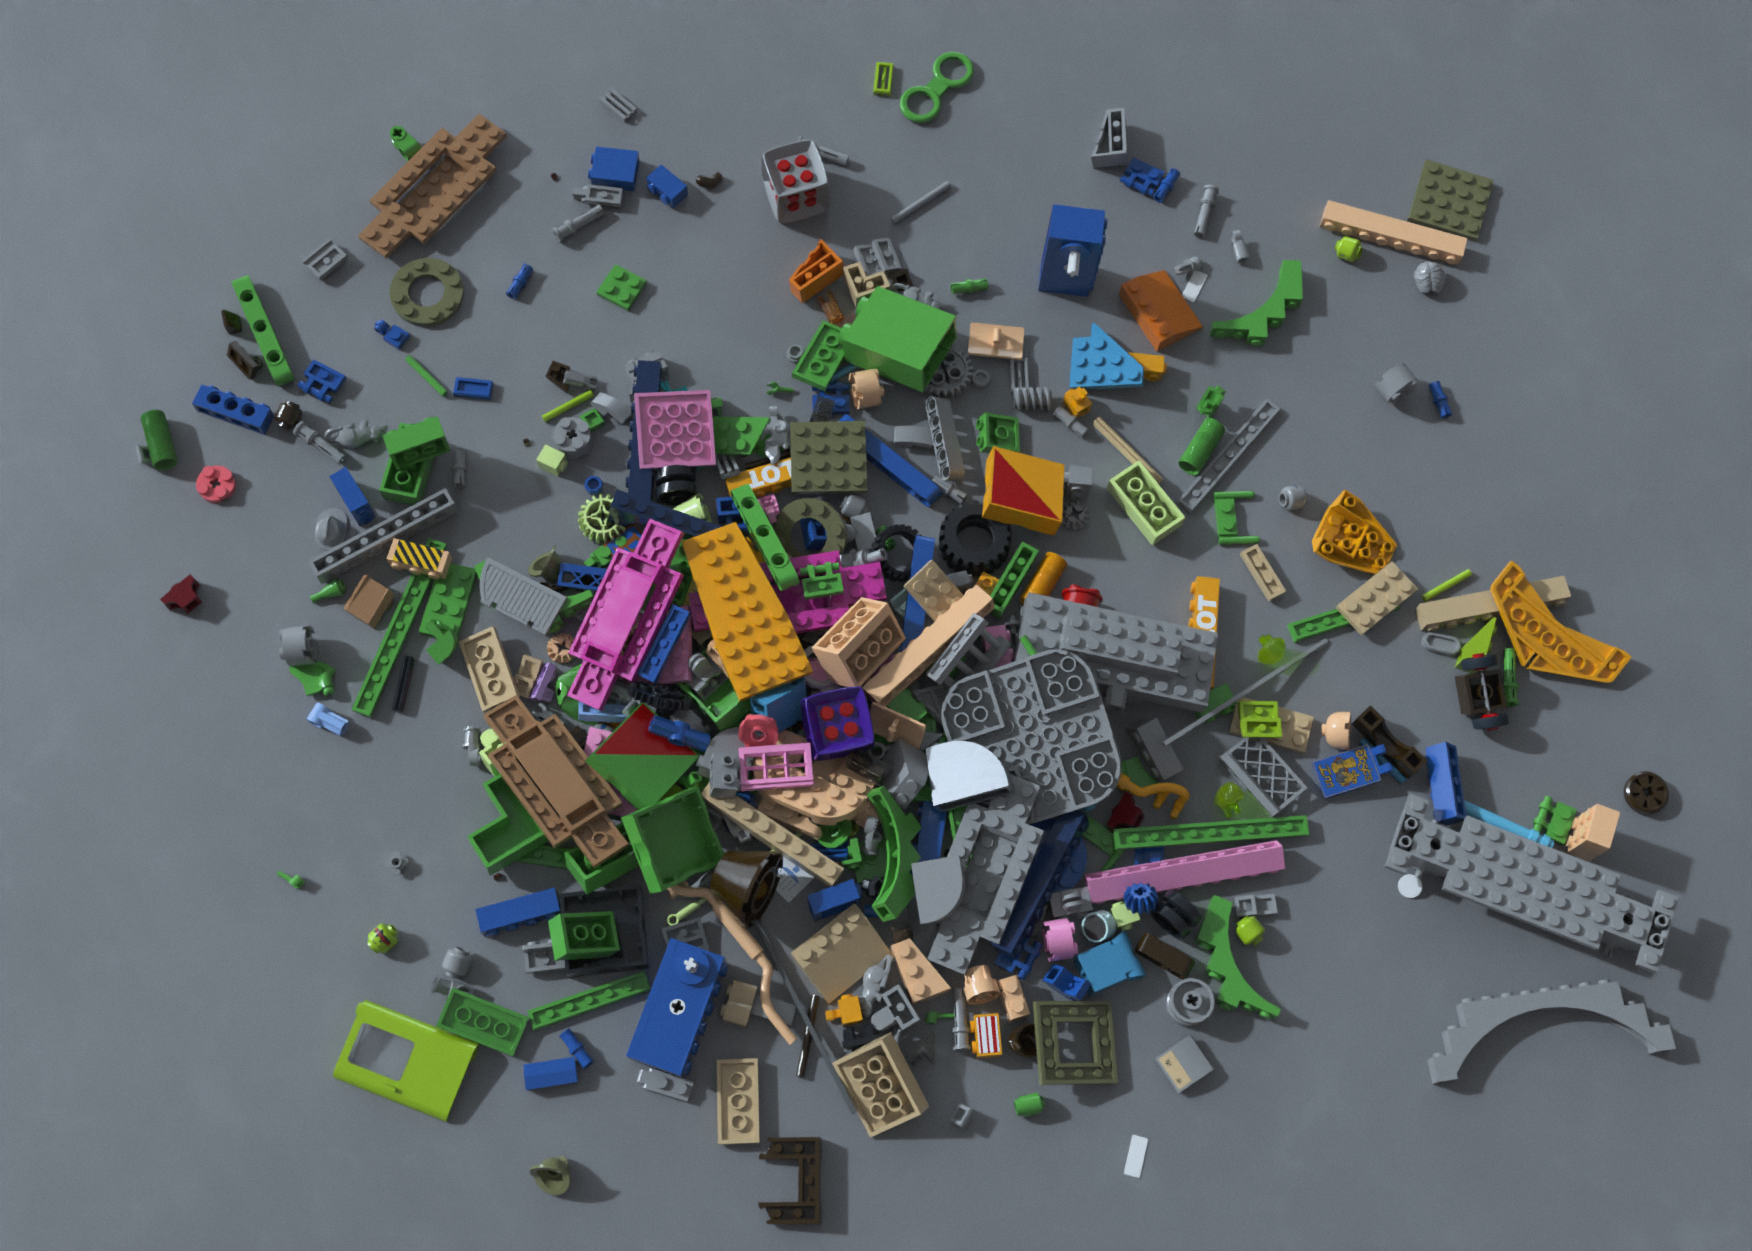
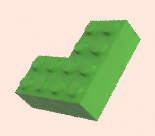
[467,774,549,876]

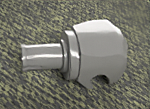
[840,548,887,568]

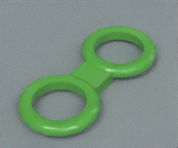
[900,52,974,123]

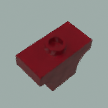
[160,574,202,615]
[1107,792,1145,833]

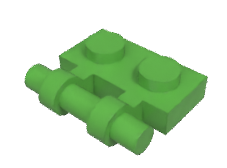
[800,562,844,600]
[1533,796,1577,846]

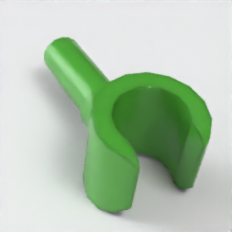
[766,382,793,395]
[277,871,305,889]
[925,1011,954,1024]

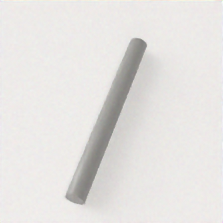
[890,181,951,224]

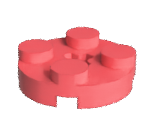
[196,466,236,503]
[738,714,779,747]

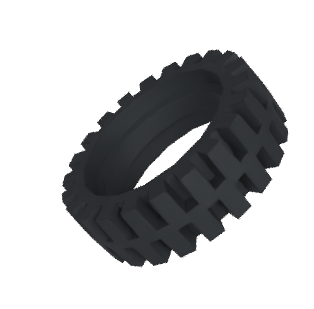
[871,524,922,582]

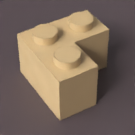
[843,262,890,308]

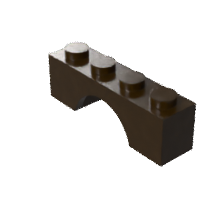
[1352,705,1428,779]

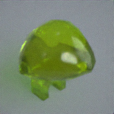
[1257,634,1286,665]
[1213,782,1245,818]

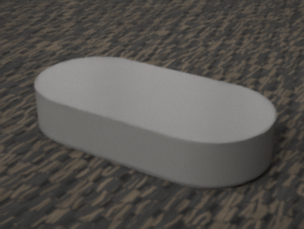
[1421,632,1461,656]

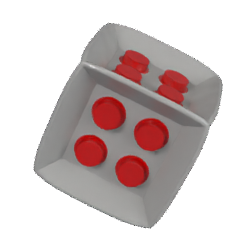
[761,140,830,223]

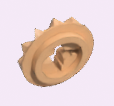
[546,633,575,663]

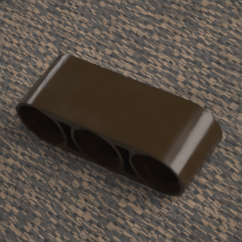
[1135,933,1195,980]

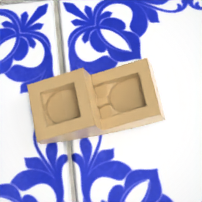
[514,654,544,698]

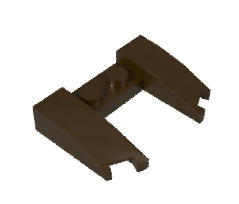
[758,1137,822,1225]

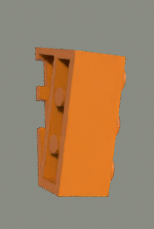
[789,239,844,303]

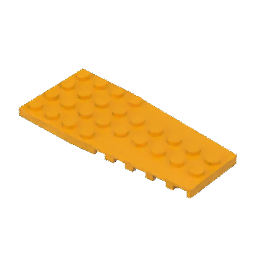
[682,522,813,702]

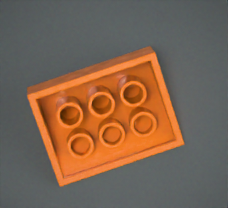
[1119,270,1203,352]

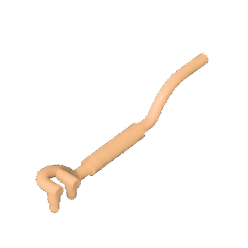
[667,880,798,1045]

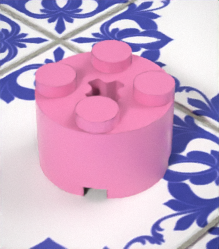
[1042,918,1078,962]

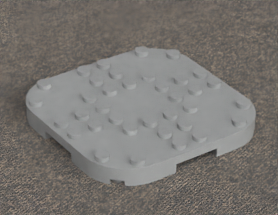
[941,650,1122,825]

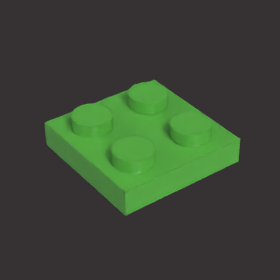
[596,264,647,311]

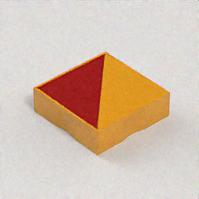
[982,446,1064,536]

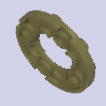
[390,258,464,326]
[773,498,847,558]

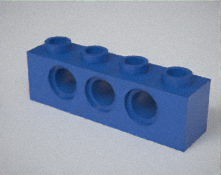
[192,384,274,435]

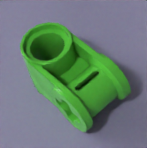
[389,126,421,161]

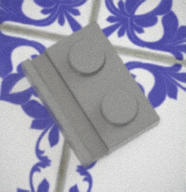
[302,238,348,281]

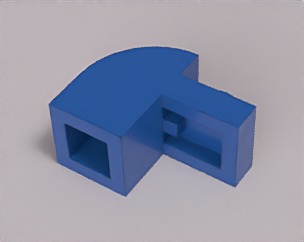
[1042,964,1091,1001]

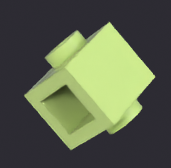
[1109,901,1140,932]

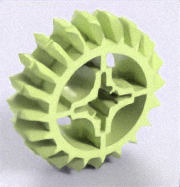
[578,494,629,544]

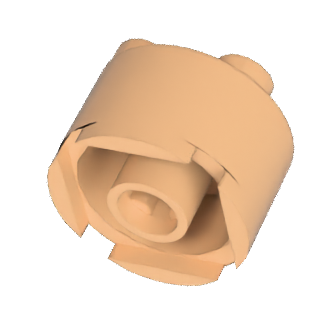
[849,369,884,409]

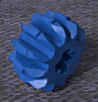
[1123,882,1158,916]

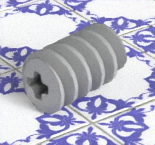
[1013,387,1052,410]

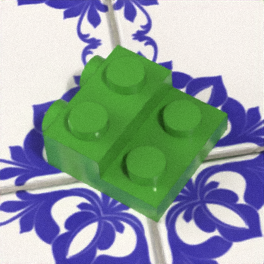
[976,412,1020,454]

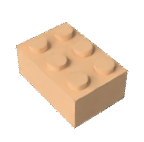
[1566,804,1620,862]

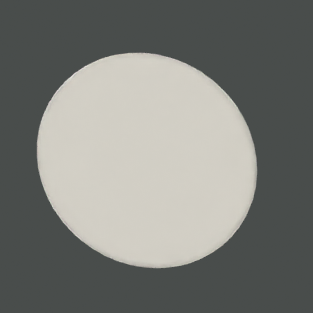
[1398,874,1422,898]

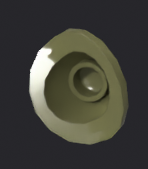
[528,545,562,583]
[529,1156,571,1195]

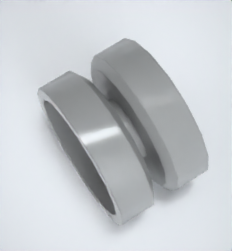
[1166,978,1215,1027]

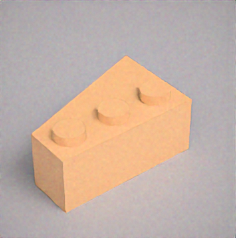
[890,938,951,1006]

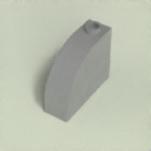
[696,727,763,790]
[911,855,967,926]

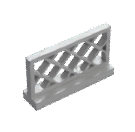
[1219,738,1307,818]

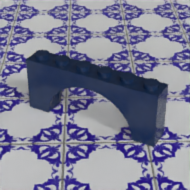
[607,489,722,540]

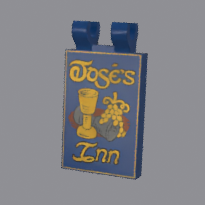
[1311,744,1393,800]

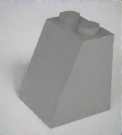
[878,738,929,810]

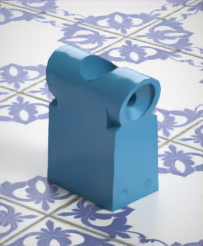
[750,677,806,733]
[1073,930,1147,997]

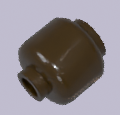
[275,401,303,430]

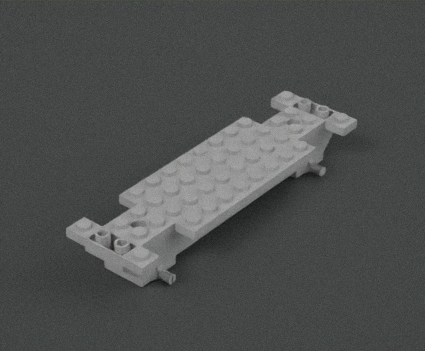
[1384,793,1679,973]

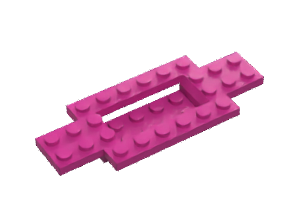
[567,519,685,711]
[689,550,887,634]

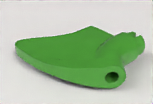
[289,662,336,697]
[1118,757,1158,792]

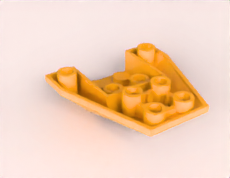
[1312,489,1397,575]

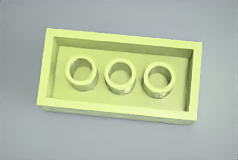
[1107,461,1185,546]

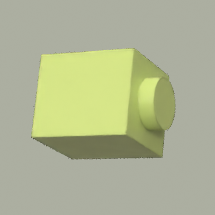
[536,444,568,476]

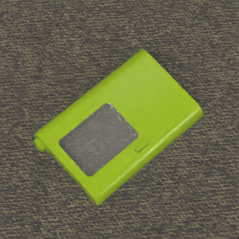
[333,1000,479,1123]

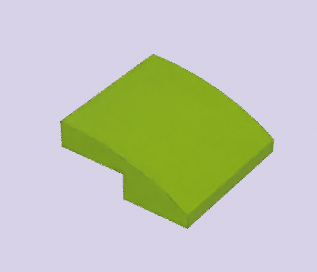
[1238,701,1282,738]

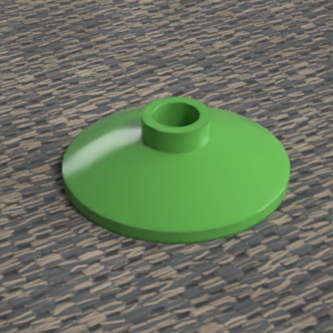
[817,819,852,849]

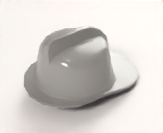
[315,508,347,551]

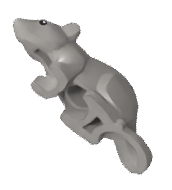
[890,283,948,311]
[324,421,388,449]
[858,954,893,1019]

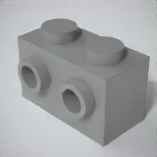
[1063,465,1093,500]
[710,752,741,799]

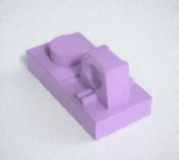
[528,663,556,703]

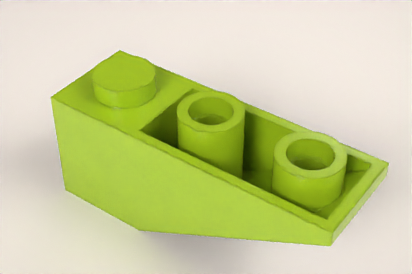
[1455,617,1497,673]

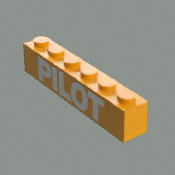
[725,458,792,498]
[1188,576,1220,690]

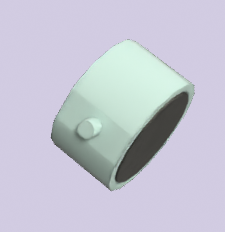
[1082,910,1116,943]

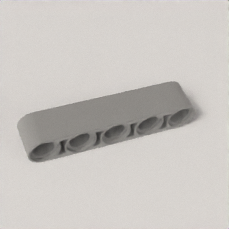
[926,396,965,482]

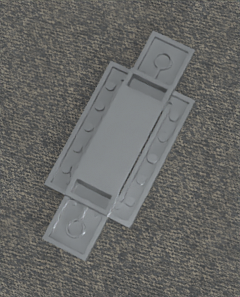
[927,774,1045,975]

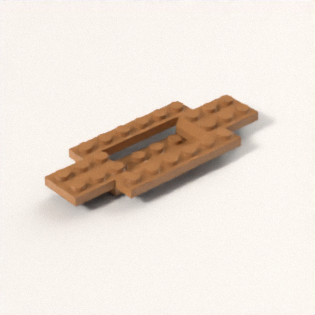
[358,113,507,259]
[483,695,628,868]

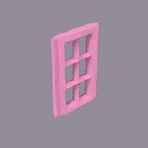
[738,743,814,791]

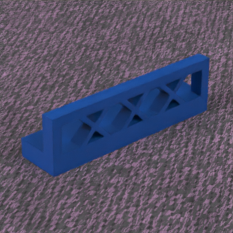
[557,563,607,591]
[637,604,692,684]

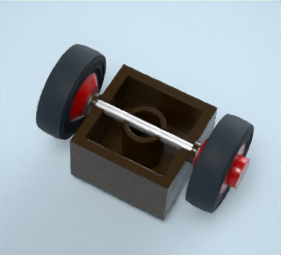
[1455,653,1509,731]

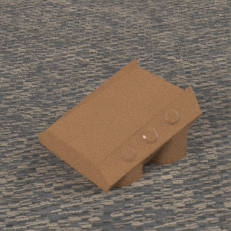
[343,575,395,629]

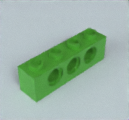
[989,541,1039,620]

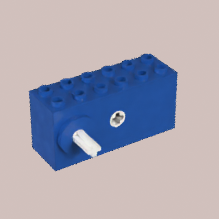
[1038,204,1108,297]
[626,938,729,1078]

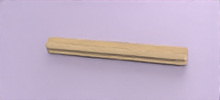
[1093,417,1163,484]

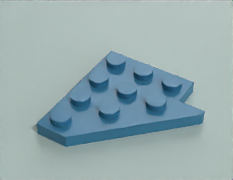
[1069,323,1144,390]

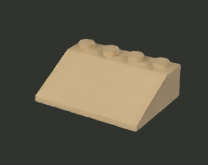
[791,903,892,1004]
[832,1032,929,1137]

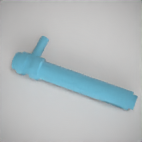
[1464,800,1554,848]

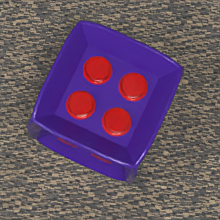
[800,686,875,762]

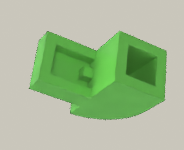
[425,619,458,665]

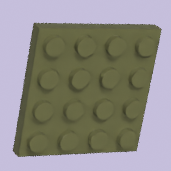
[1407,159,1494,242]
[790,421,867,495]

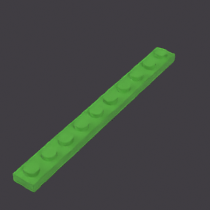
[351,537,447,718]
[1113,815,1310,850]

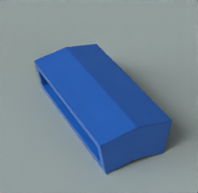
[523,1056,578,1090]

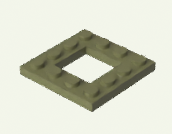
[1033,1001,1118,1085]

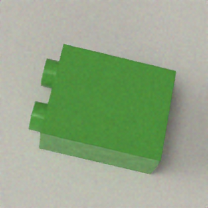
[838,286,957,392]

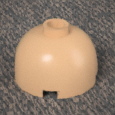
[1322,711,1351,750]

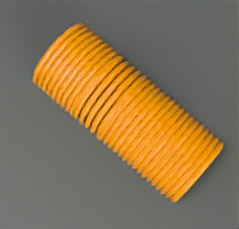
[1019,552,1067,605]

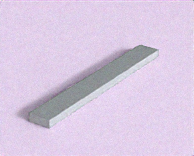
[1176,398,1281,514]

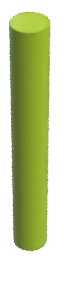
[542,390,594,422]
[1421,569,1472,602]

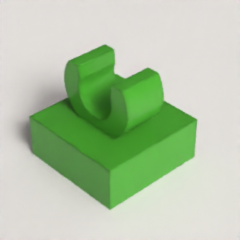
[711,397,723,415]

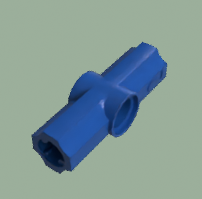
[649,715,710,752]

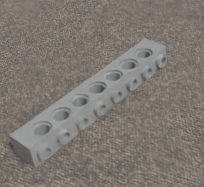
[308,488,458,584]

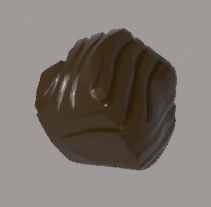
[1008,1024,1037,1058]

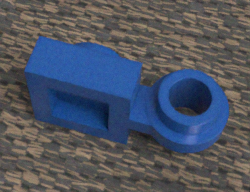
[374,319,410,350]

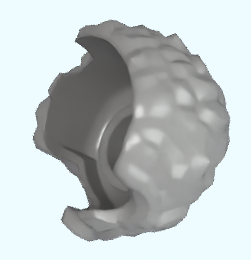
[1414,261,1446,293]

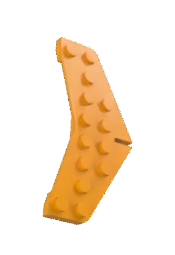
[1490,561,1632,683]

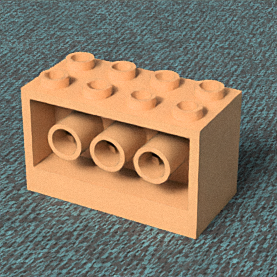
[812,597,906,687]

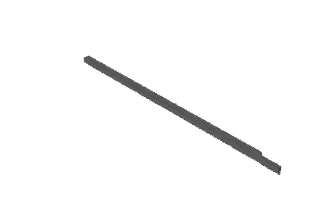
[754,918,856,1114]

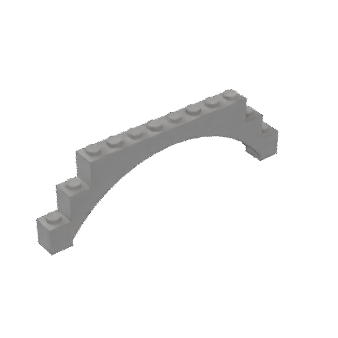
[1427,979,1676,1084]

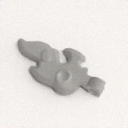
[761,406,790,465]

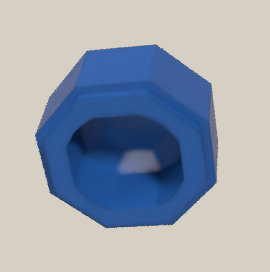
[585,476,603,495]

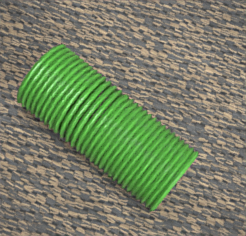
[140,410,178,470]
[1178,418,1226,475]

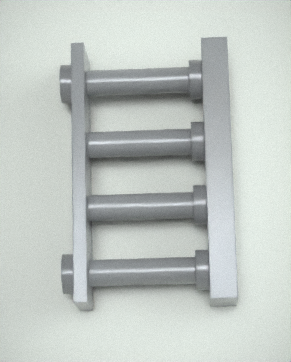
[925,613,1012,687]

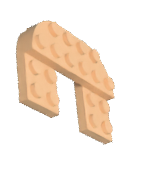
[753,730,882,825]

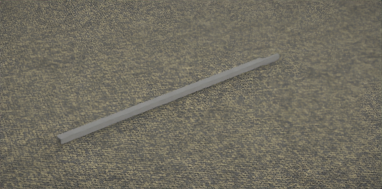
[1162,638,1329,747]

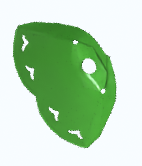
[555,663,598,725]

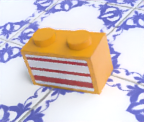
[970,1013,1002,1059]

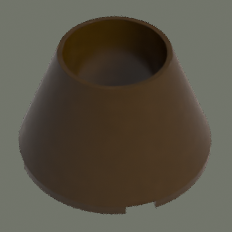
[710,851,783,928]

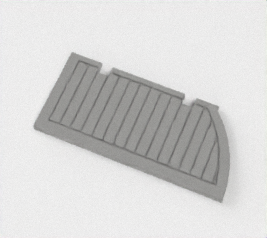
[480,557,567,636]

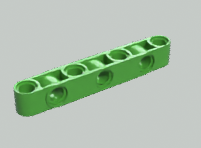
[231,275,295,387]
[730,484,800,591]

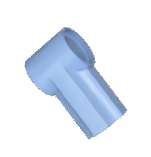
[306,703,350,737]

